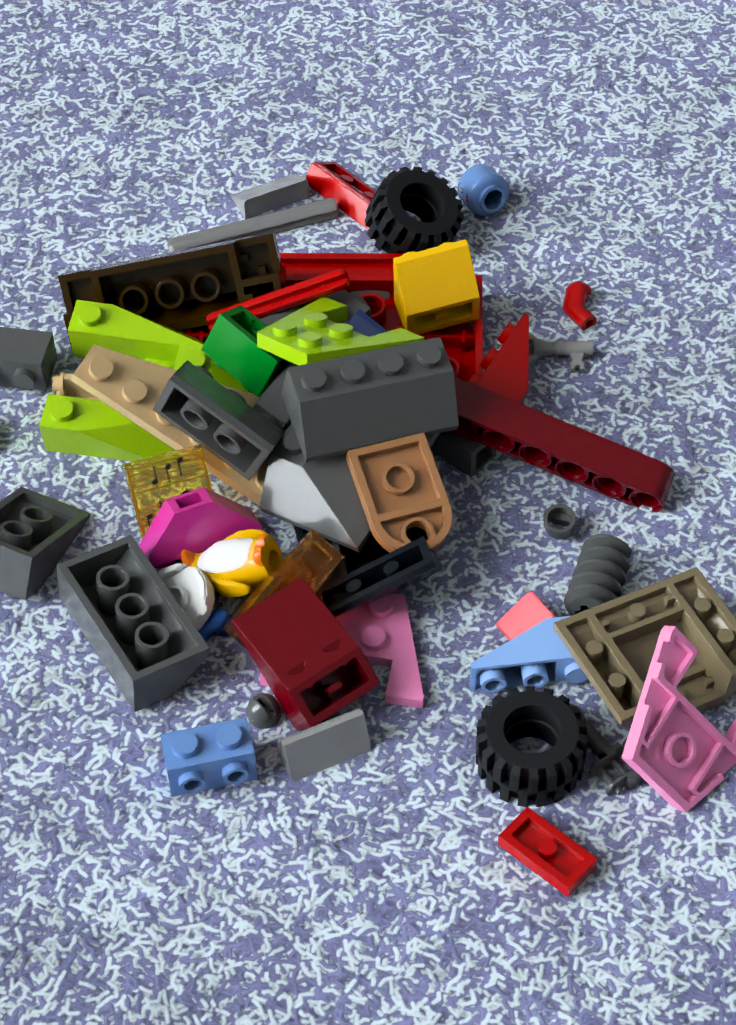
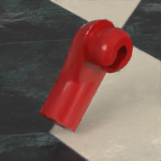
[563,281,596,331]

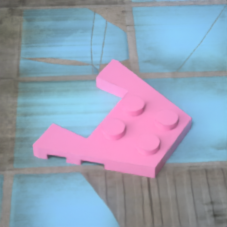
[260,593,424,708]
[621,625,736,812]

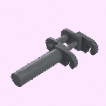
[569,703,645,796]

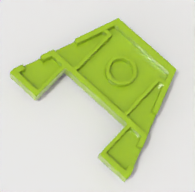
[257,297,424,366]

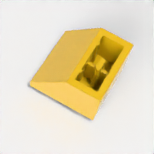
[393,239,480,335]

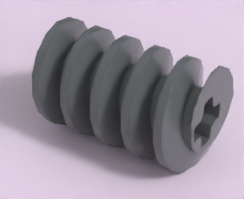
[564,534,632,616]

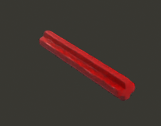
[206,268,350,331]

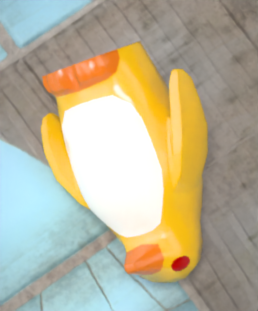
[181,529,286,598]

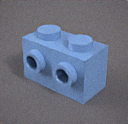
[160,717,258,797]

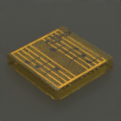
[123,444,213,540]

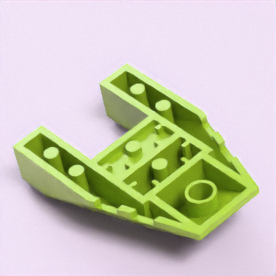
[39,300,253,465]

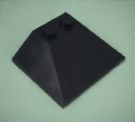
[293,525,443,618]

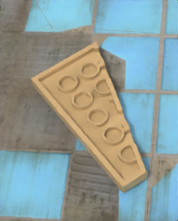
[70,345,288,506]

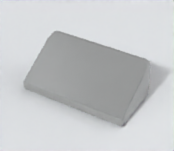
[231,174,309,219]
[280,709,371,782]

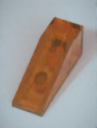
[223,529,344,649]

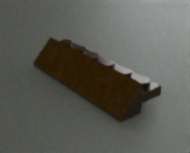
[58,232,287,349]

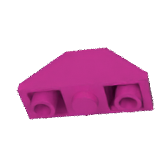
[139,487,263,569]

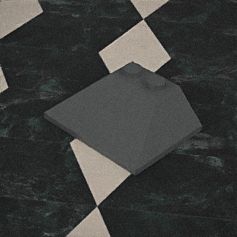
[259,423,440,553]

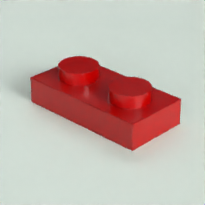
[498,807,598,897]

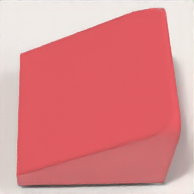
[496,591,554,641]

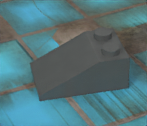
[0,487,90,600]

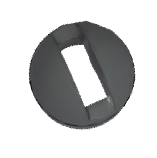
[543,504,576,539]
[247,693,281,729]

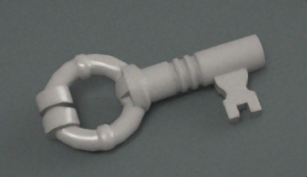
[496,333,593,373]

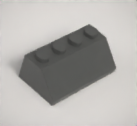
[281,337,459,462]
[57,535,210,712]

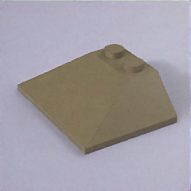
[553,567,736,728]

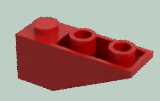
[468,313,529,403]

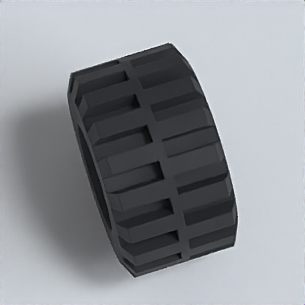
[364,166,464,254]
[476,686,588,807]

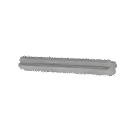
[168,197,339,252]

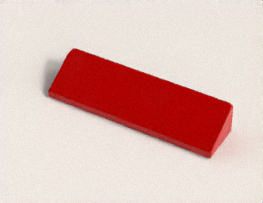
[306,162,411,230]

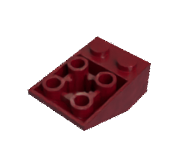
[230,577,381,731]

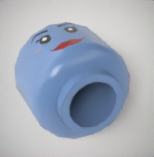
[457,165,509,217]

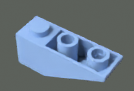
[470,616,588,693]

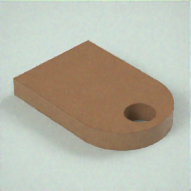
[346,432,452,552]

